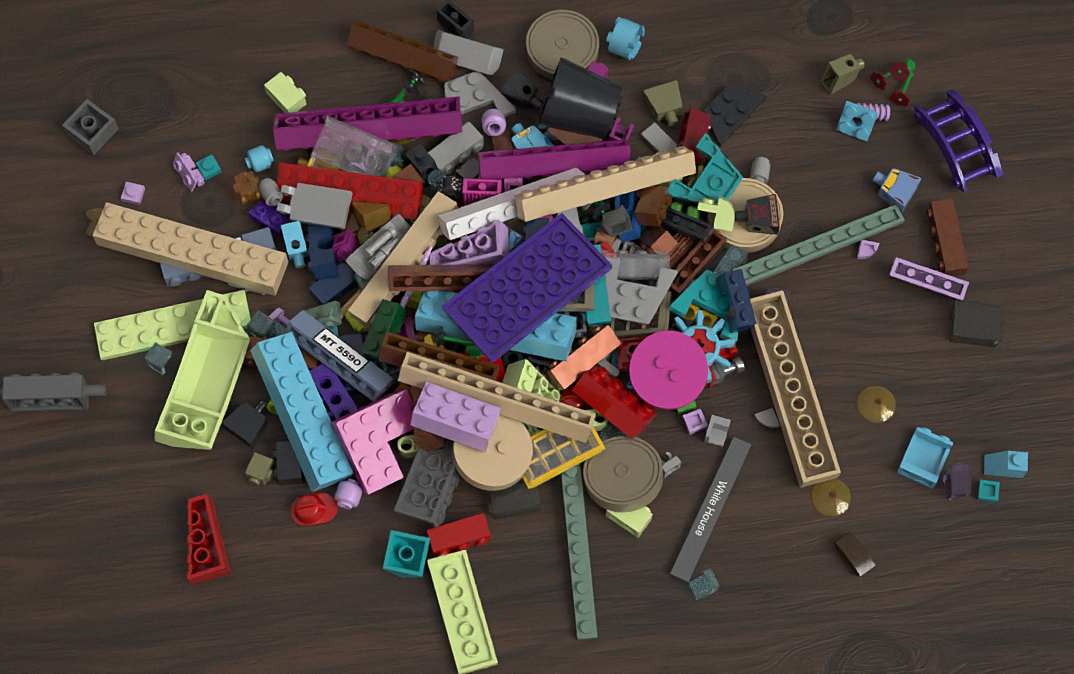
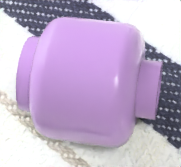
[481,109,506,136]
[334,479,363,510]

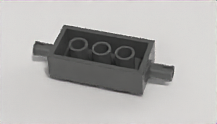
[0,373,106,412]

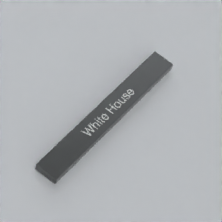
[670,437,751,584]

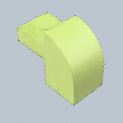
[697,196,735,231]

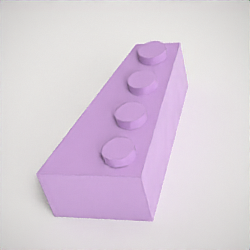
[430,219,509,265]

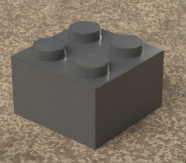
[62,99,118,155]

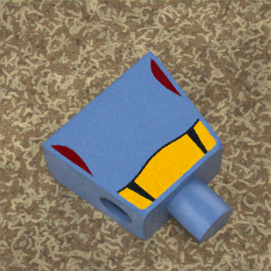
[873,168,921,214]

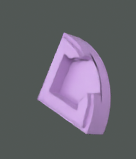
[857,240,879,259]

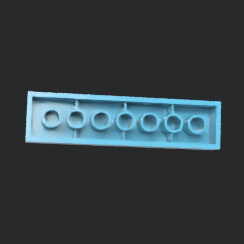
[415,290,576,362]
[250,332,353,492]

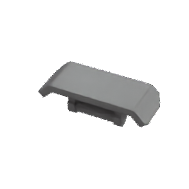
[433,30,503,75]
[346,214,411,280]

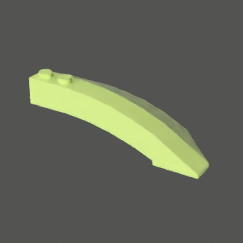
[155,290,250,450]

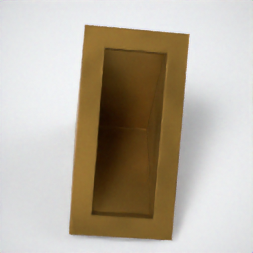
[352,201,391,231]

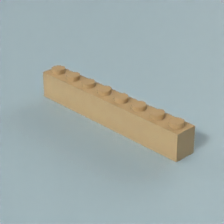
[348,191,458,329]

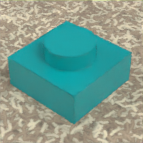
[196,155,222,180]

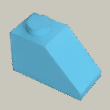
[984,451,1028,478]

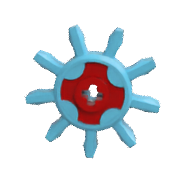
[674,310,735,383]

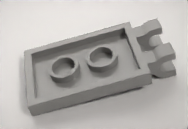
[277,183,353,229]

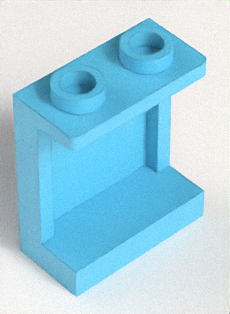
[897,427,953,489]

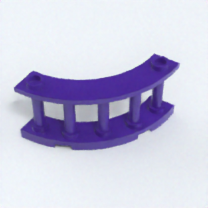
[914,89,1004,193]

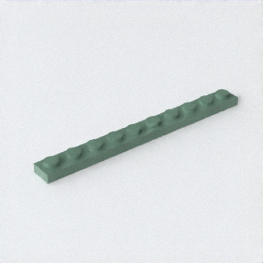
[733,205,905,286]
[559,443,597,640]

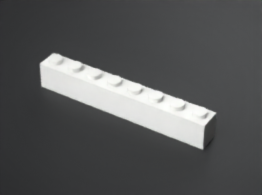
[438,168,585,240]

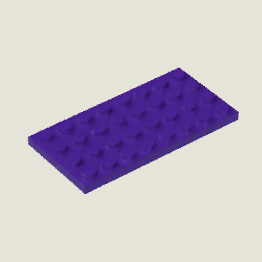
[441,213,613,364]

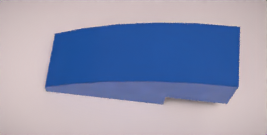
[615,190,641,242]

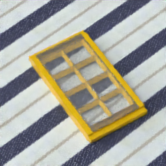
[522,425,605,489]

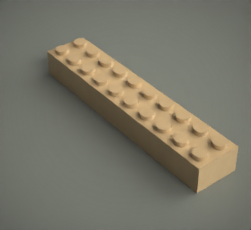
[93,202,288,296]
[750,291,841,488]

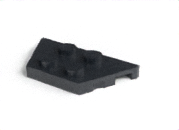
[704,86,767,147]

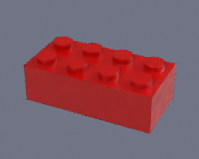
[572,365,657,439]

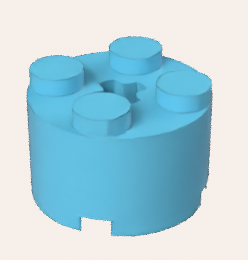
[607,17,645,60]

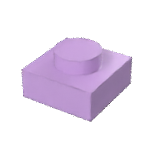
[121,182,145,205]
[682,409,708,435]

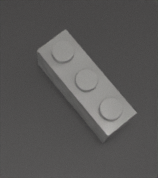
[428,122,484,177]

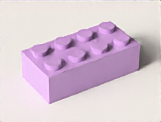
[410,382,501,452]

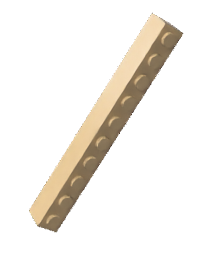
[514,146,696,222]
[398,352,596,443]

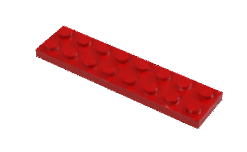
[277,162,423,220]

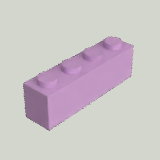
[888,257,969,301]

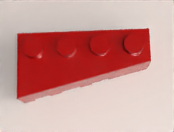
[187,494,231,585]

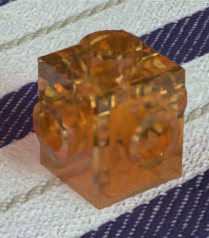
[233,171,261,204]

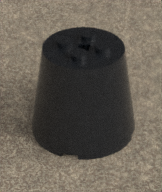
[538,57,622,140]

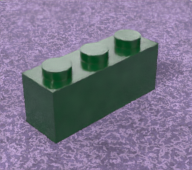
[361,299,407,364]

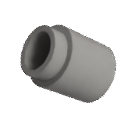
[750,157,771,184]
[259,178,283,206]

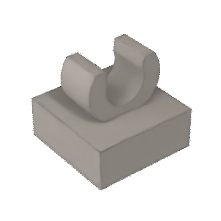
[661,452,681,478]

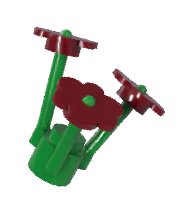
[870,58,916,107]

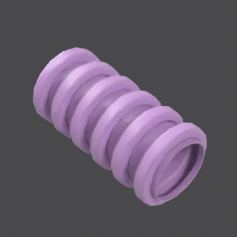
[856,103,890,121]

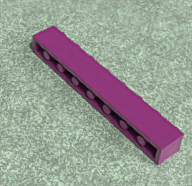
[478,139,630,179]

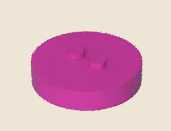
[630,331,708,410]

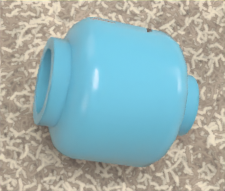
[245,145,274,172]

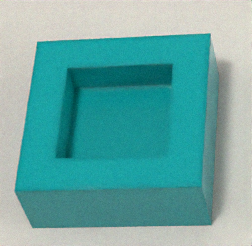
[977,479,1000,503]

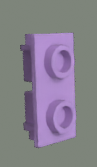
[173,152,205,192]

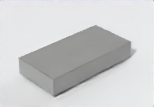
[641,123,677,153]

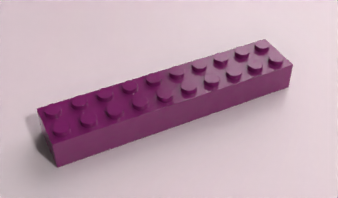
[273,96,462,151]

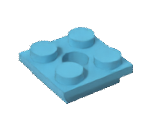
[836,101,878,141]

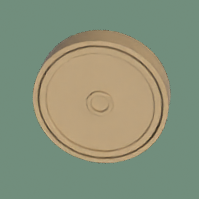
[707,178,783,253]
[452,415,533,491]

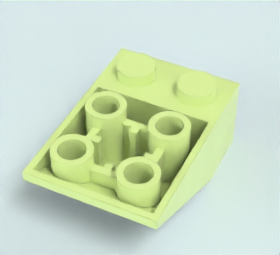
[503,359,561,402]

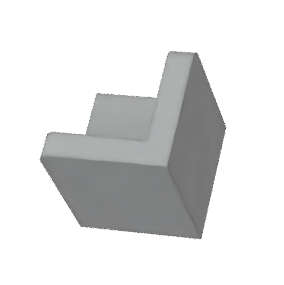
[704,415,731,447]

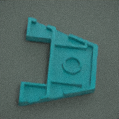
[668,133,743,203]
[668,270,738,343]

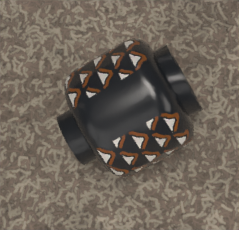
[439,176,463,203]

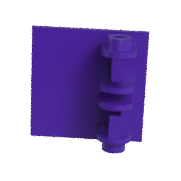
[247,199,291,236]

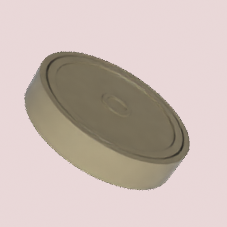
[526,10,599,80]
[583,436,663,512]

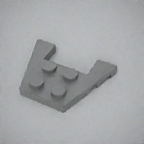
[444,71,516,136]
[605,257,678,325]

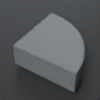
[754,408,780,428]

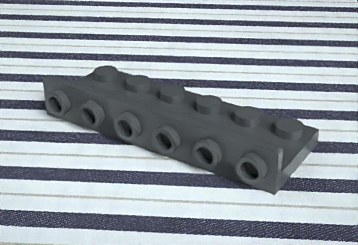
[394,437,460,527]

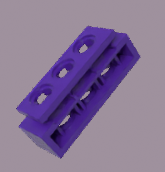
[309,364,358,421]

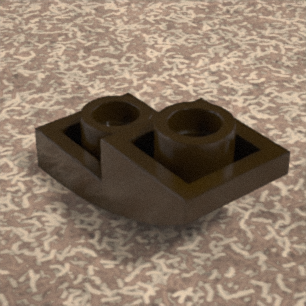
[834,532,875,576]

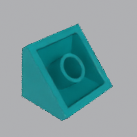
[383,530,430,578]

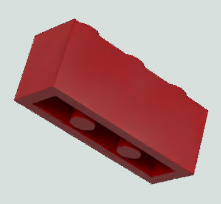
[427,513,491,557]

